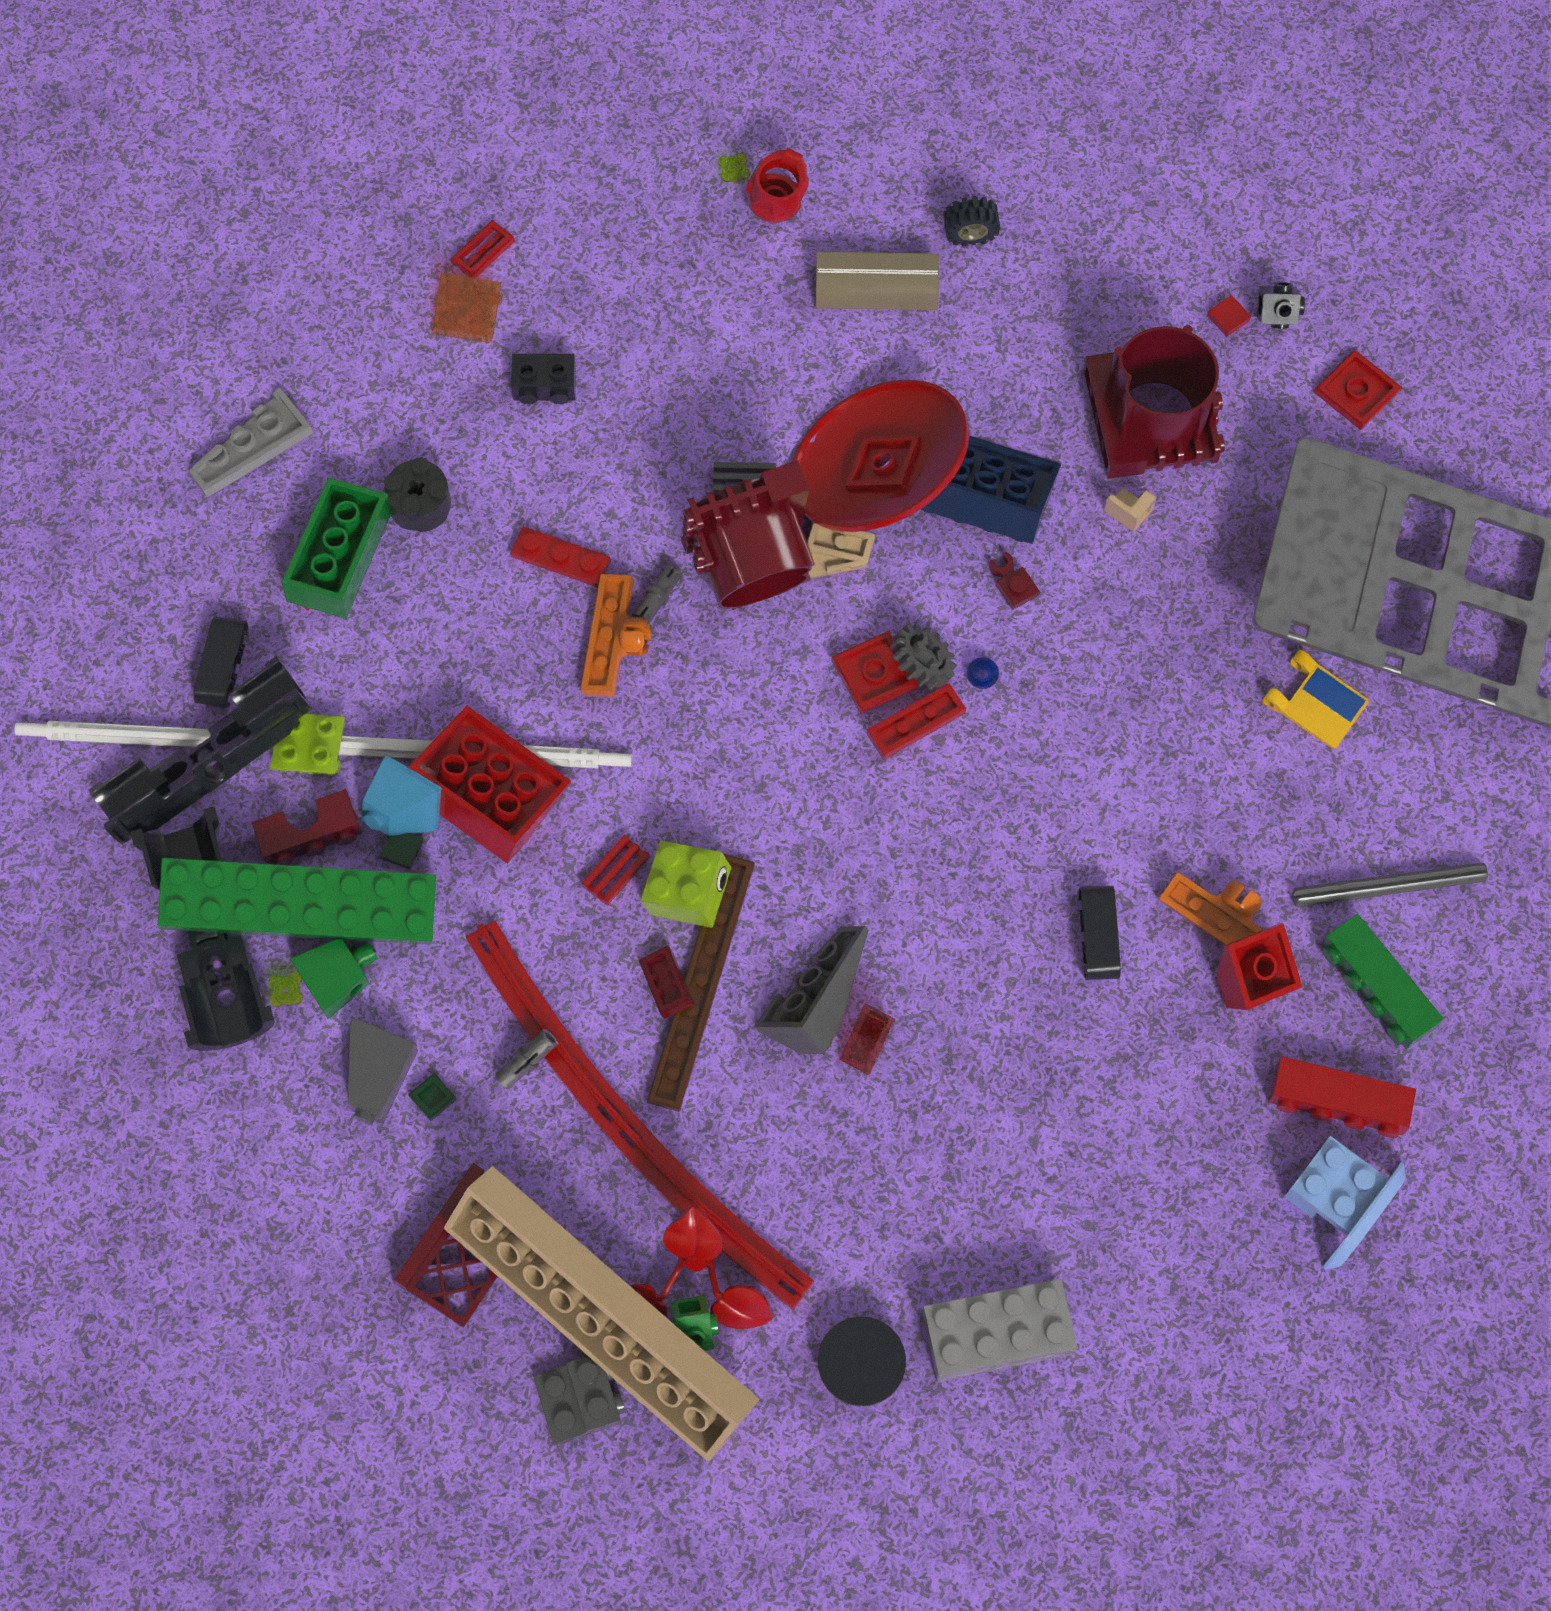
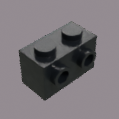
[511,354,576,404]

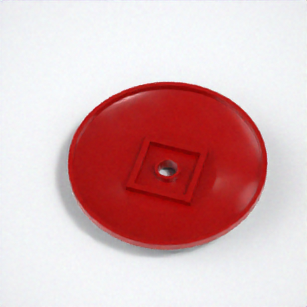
[792,380,969,532]

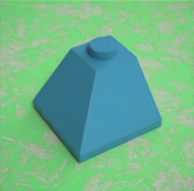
[362,755,441,836]

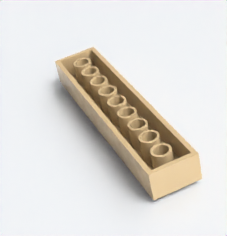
[444,1166,760,1462]

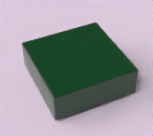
[379,833,424,870]
[408,1073,457,1122]

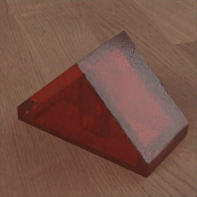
[839,1003,895,1075]

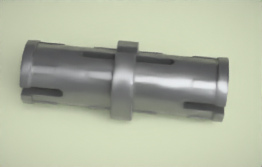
[632,564,683,625]
[495,1029,558,1090]

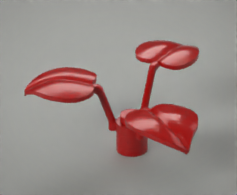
[629,1204,774,1329]

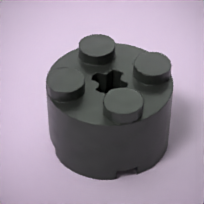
[384,457,451,532]

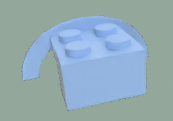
[1284,1136,1406,1269]

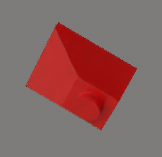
[1217,923,1303,1010]

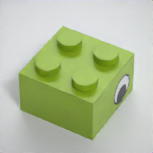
[640,840,732,928]

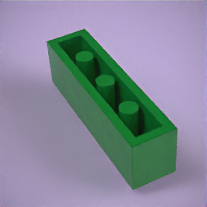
[1321,913,1444,1050]

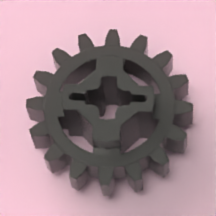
[890,623,957,690]

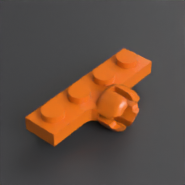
[581,574,651,697]
[1159,872,1263,945]

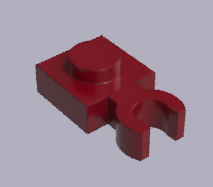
[989,552,1040,610]

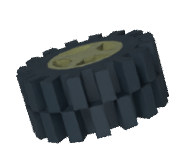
[943,196,1000,246]

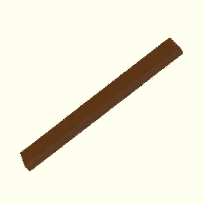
[647,854,755,1112]

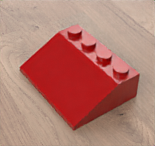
[408,705,571,864]

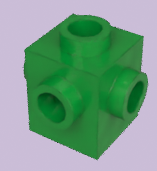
[670,1295,719,1351]

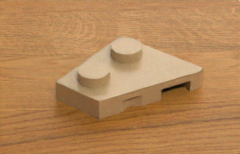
[807,522,876,578]

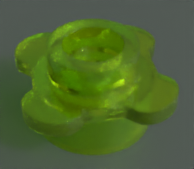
[718,153,750,182]
[268,972,303,1007]

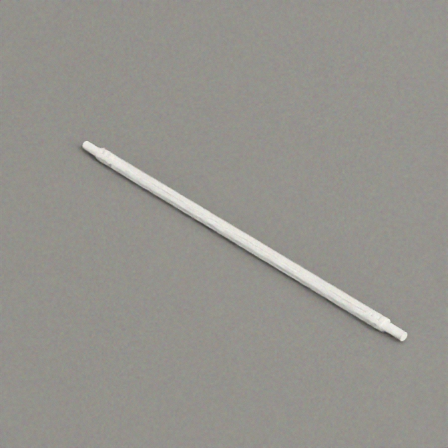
[15,721,632,769]

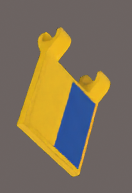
[1262,650,1370,750]

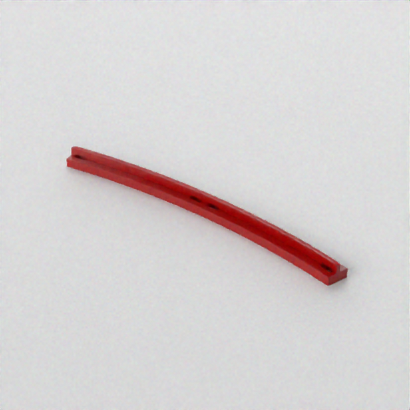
[466,921,814,1310]

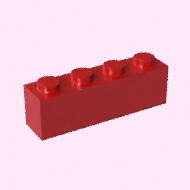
[1269,1056,1416,1138]

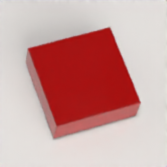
[1207,295,1251,337]

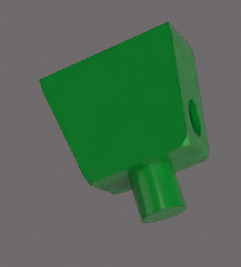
[291,938,378,1019]

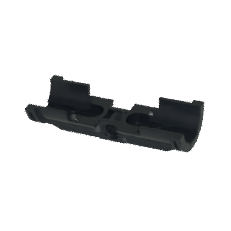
[89,656,313,845]
[130,807,275,1051]

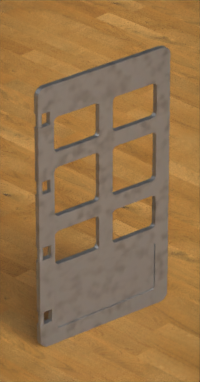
[1252,438,1551,728]

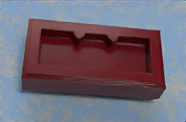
[639,945,694,1019]

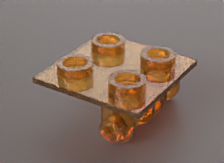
[432,273,503,344]

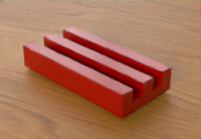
[450,220,515,280]
[582,835,650,906]

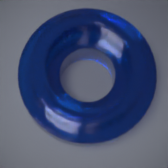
[967,657,999,689]

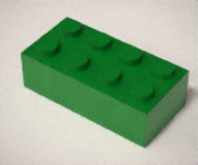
[281,477,391,619]

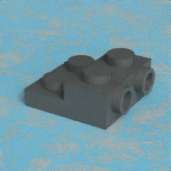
[533,1356,626,1446]

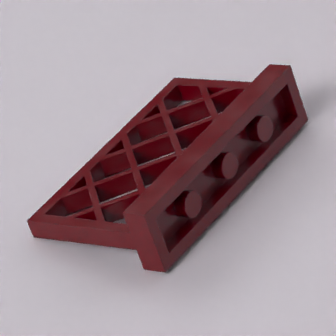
[393,1163,498,1328]

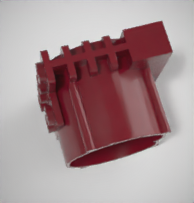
[1083,325,1225,479]
[681,460,815,610]

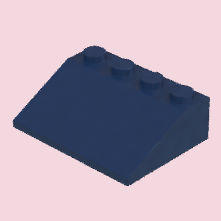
[921,436,1061,544]

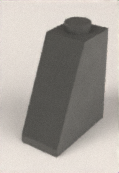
[348,1018,418,1125]

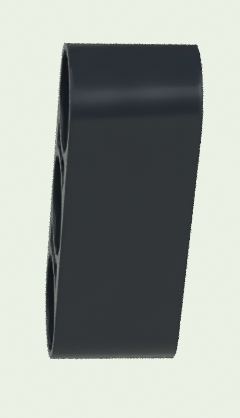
[194,616,248,708]
[1078,886,1121,980]

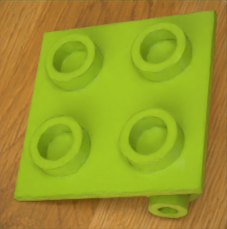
[270,714,345,776]

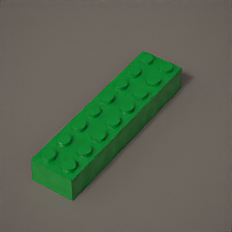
[157,858,436,945]

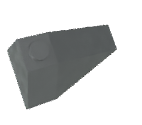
[755,926,869,1054]

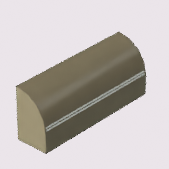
[816,252,939,310]

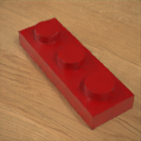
[510,526,611,588]
[866,683,967,760]

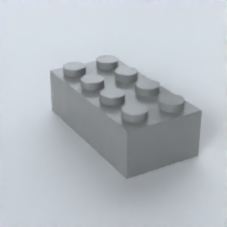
[922,1279,1078,1382]

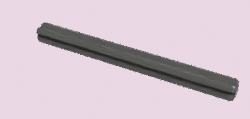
[1292,862,1488,907]

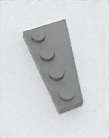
[189,387,314,498]

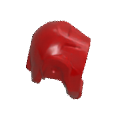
[745,147,809,224]

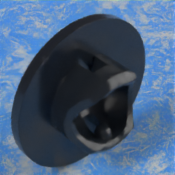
[818,1316,906,1406]

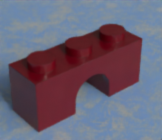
[251,789,362,865]

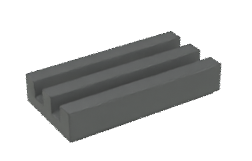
[713,462,776,494]

